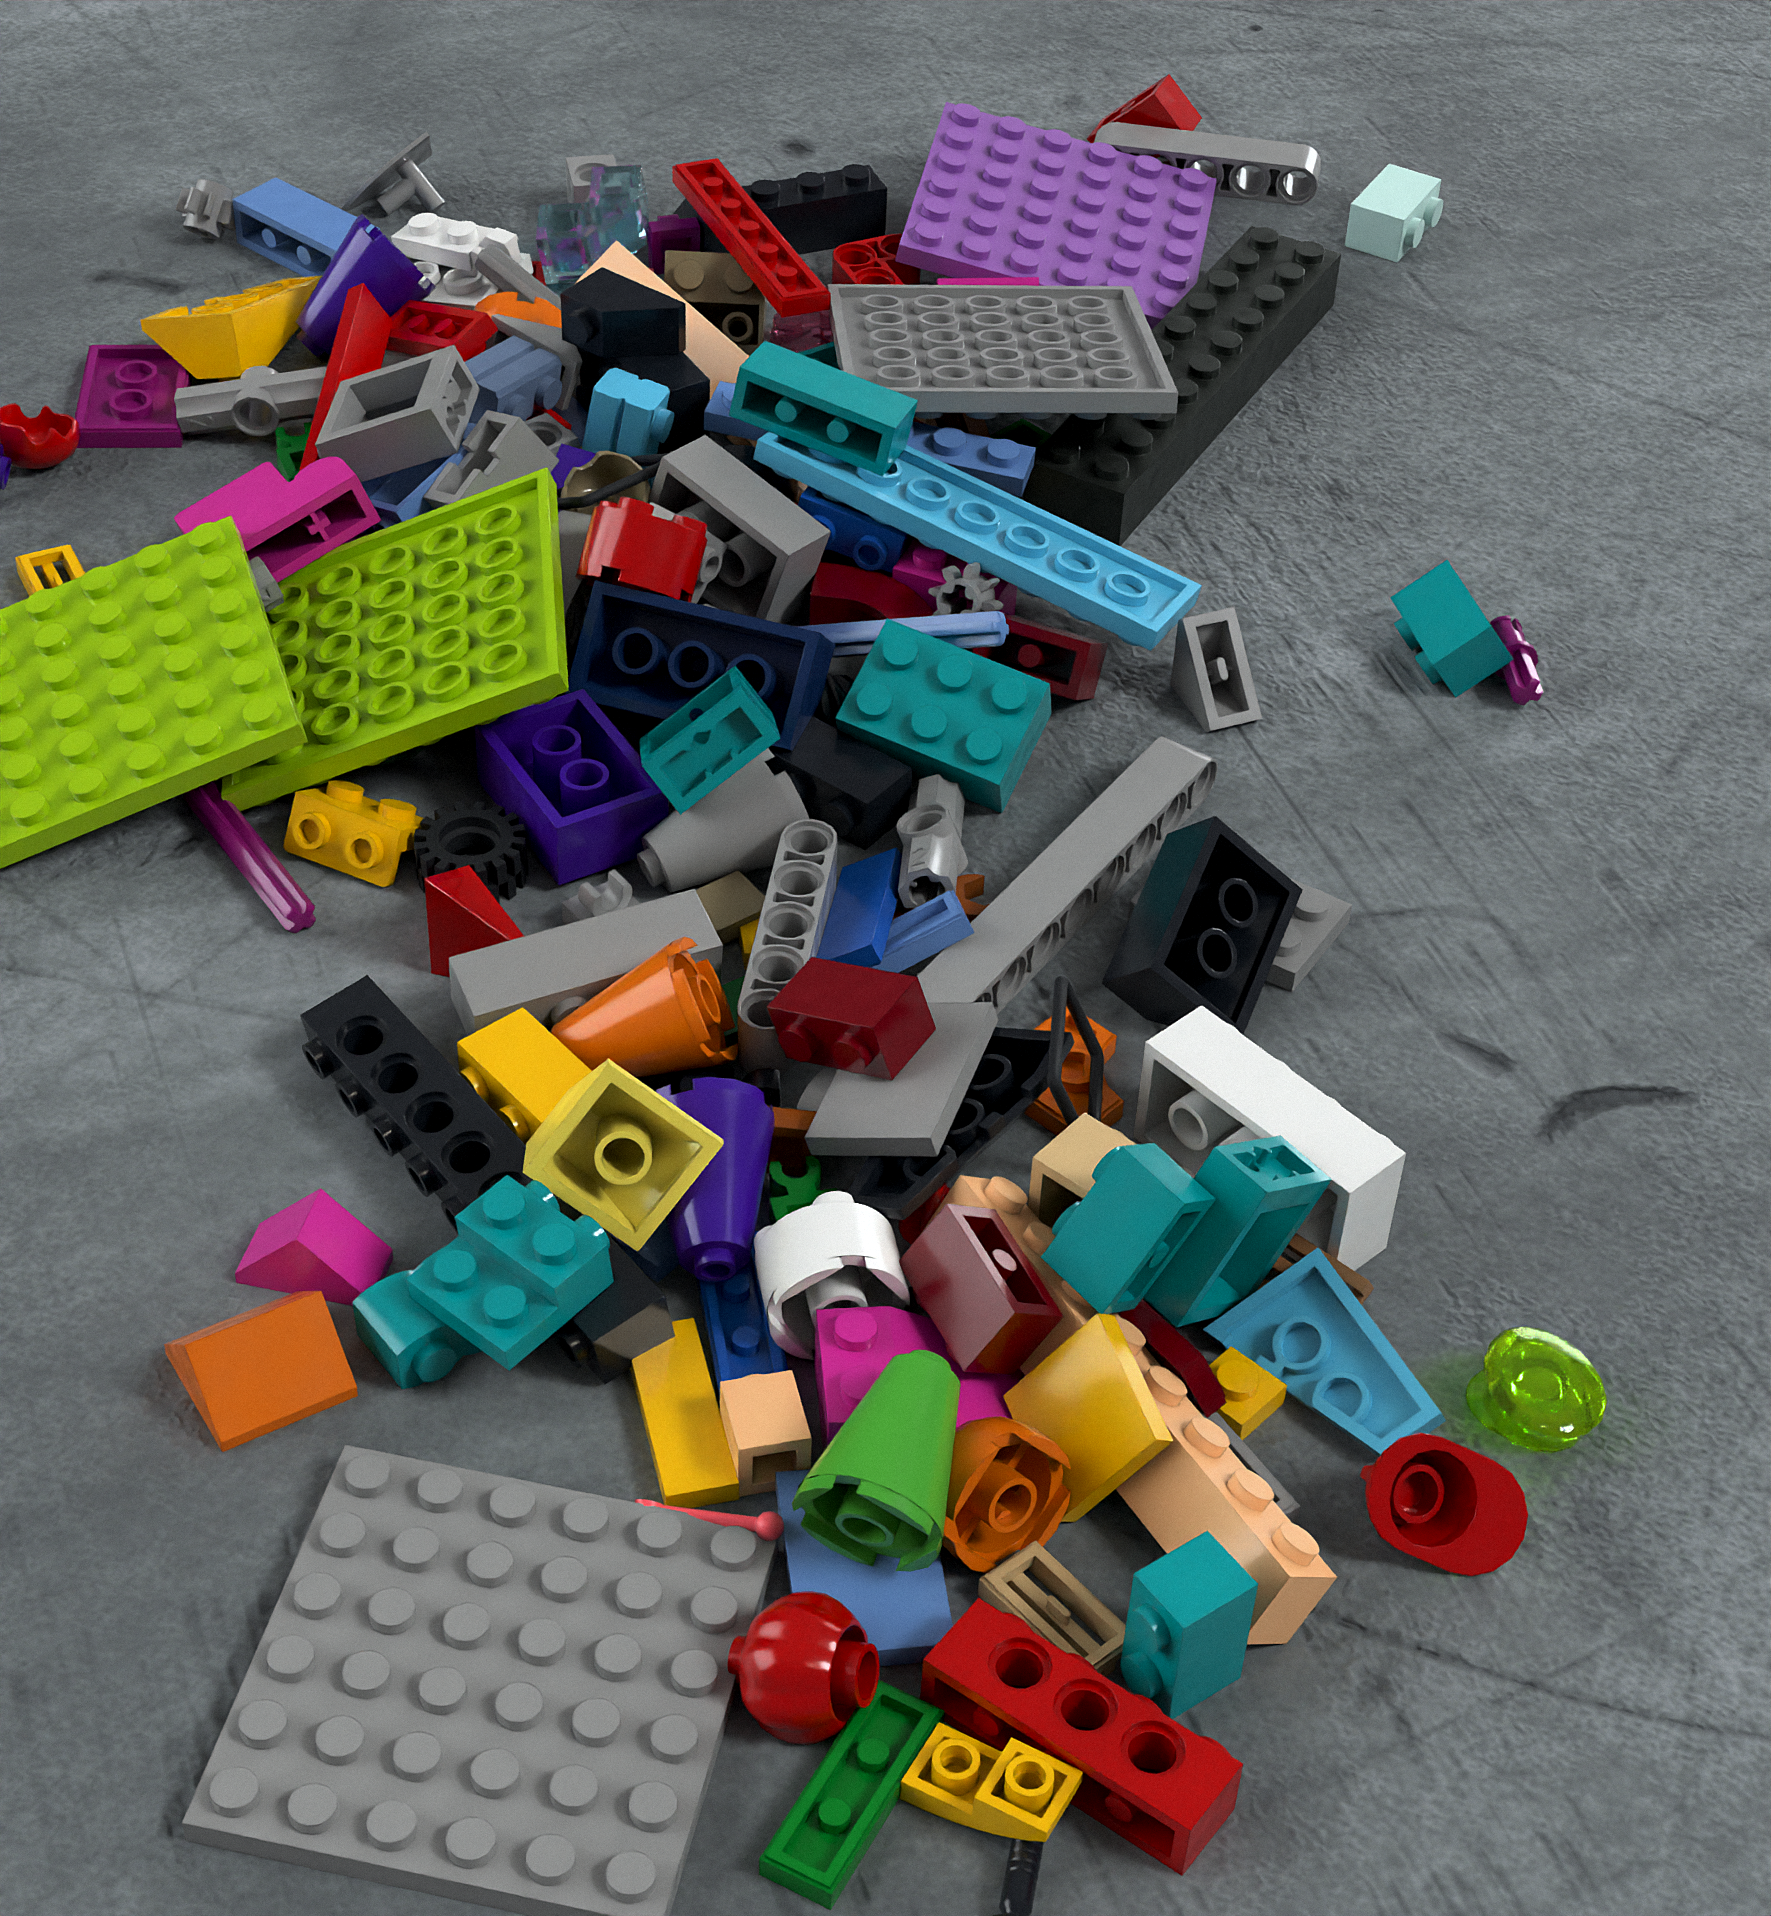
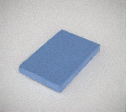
[775,1469,953,1666]

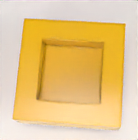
[1197,1346,1287,1440]

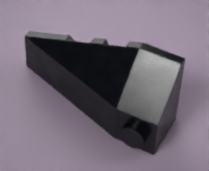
[846,1027,1075,1220]

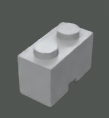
[423,410,559,509]

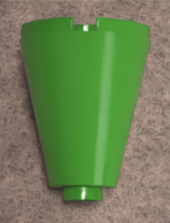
[792,1350,961,1572]

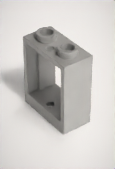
[315,345,480,482]

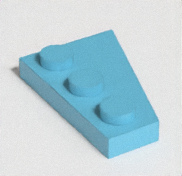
[1203,1247,1446,1457]

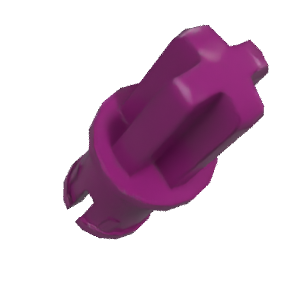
[1490,615,1543,705]

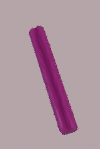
[184,780,316,933]

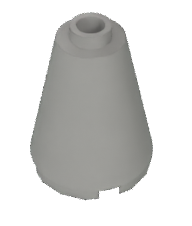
[637,748,809,892]

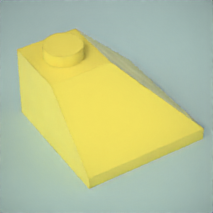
[523,1059,724,1252]

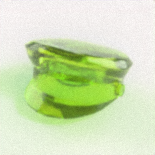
[1465,1326,1607,1453]

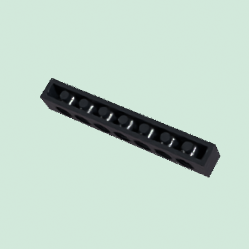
[300,975,675,1384]

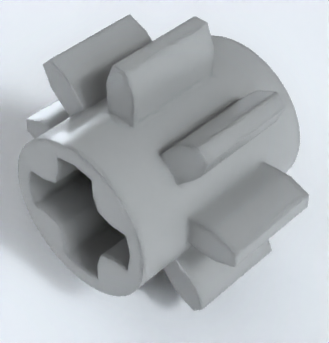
[175,179,235,240]
[928,562,1004,616]

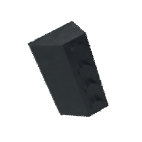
[673,164,887,255]

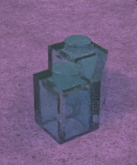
[536,165,650,284]

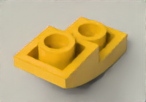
[900,1722,1084,1842]

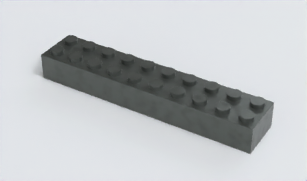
[1024,226,1341,546]

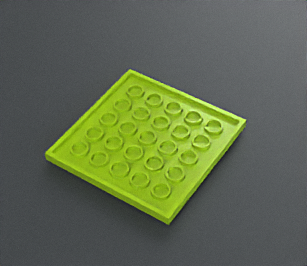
[221,467,569,811]
[0,515,308,869]

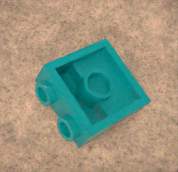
[406,1175,614,1371]

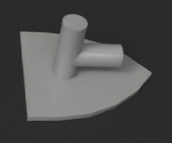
[341,131,445,215]

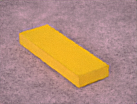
[630,1318,739,1508]

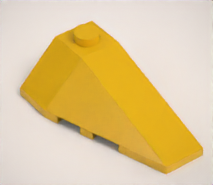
[140,276,322,382]

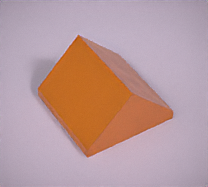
[164,1291,358,1452]

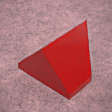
[424,865,524,977]

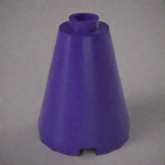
[295,214,437,358]
[655,1077,775,1282]

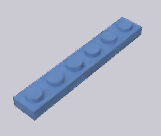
[704,381,1036,497]

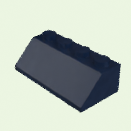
[565,580,835,751]

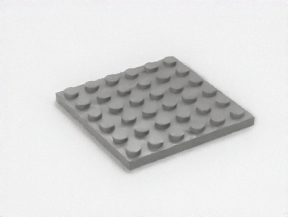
[827,284,1178,420]
[182,1445,779,1916]

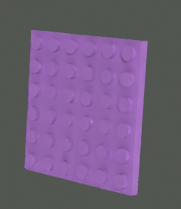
[895,102,1217,330]

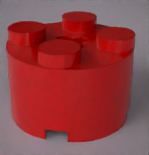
[575,497,708,602]

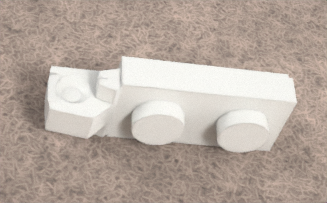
[391,213,523,272]

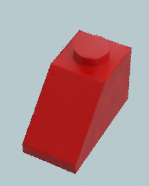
[1087,74,1202,158]

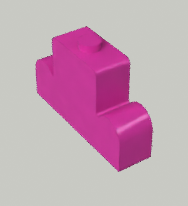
[174,456,381,583]

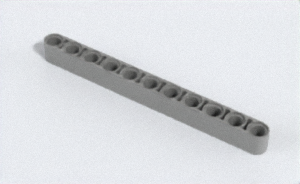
[797,736,1218,1111]

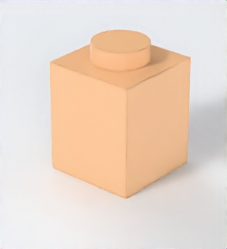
[720,1370,812,1497]

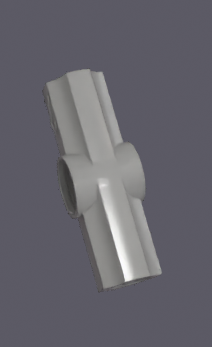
[174,366,327,436]
[896,774,968,909]

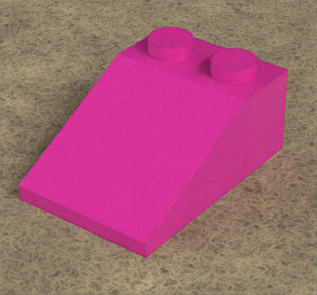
[814,1306,1025,1452]

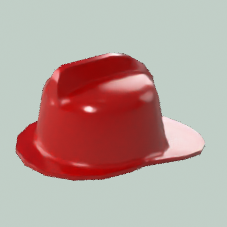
[1360,1432,1528,1576]

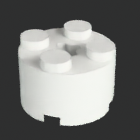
[754,1191,910,1360]

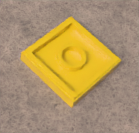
[1003,1313,1173,1522]

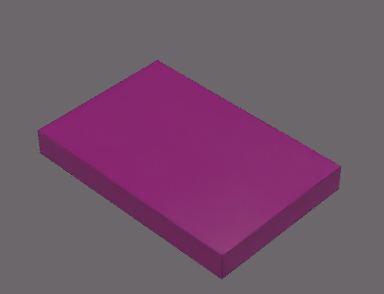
[74,345,193,448]

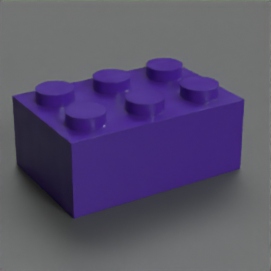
[474,689,668,885]

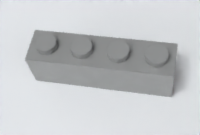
[449,889,723,1036]

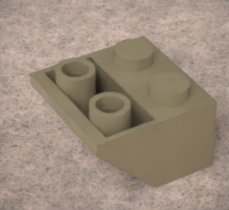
[664,250,767,356]

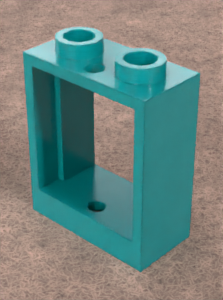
[639,666,780,815]
[1143,1135,1332,1327]

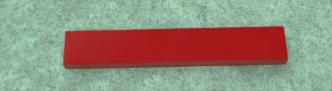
[672,158,831,318]
[299,283,393,471]

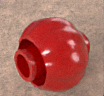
[727,1591,880,1745]

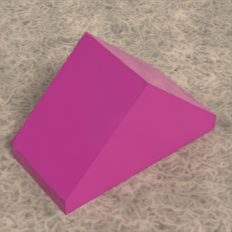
[235,1188,393,1306]

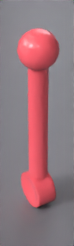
[635,1499,784,1541]

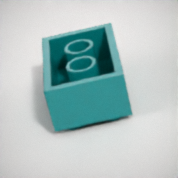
[835,618,1052,813]

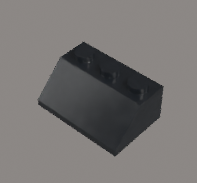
[1102,816,1303,1035]

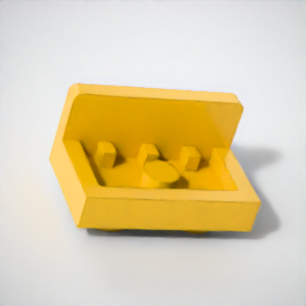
[283,780,424,887]

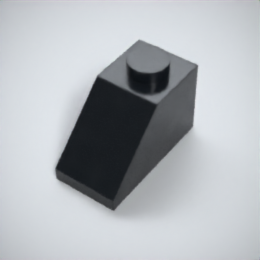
[560,267,686,358]

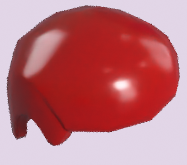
[0,403,81,470]

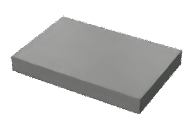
[804,1002,998,1157]

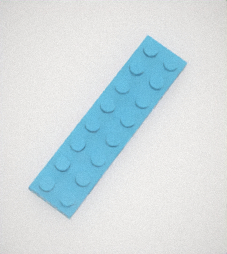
[753,431,1202,651]

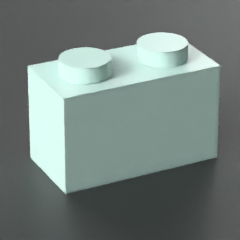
[1345,164,1443,262]

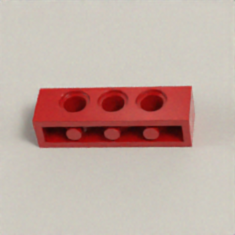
[920,1598,1243,1876]

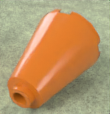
[551,937,738,1078]

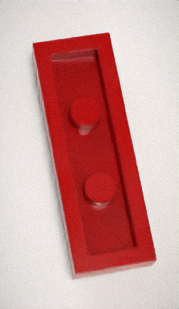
[386,300,499,362]

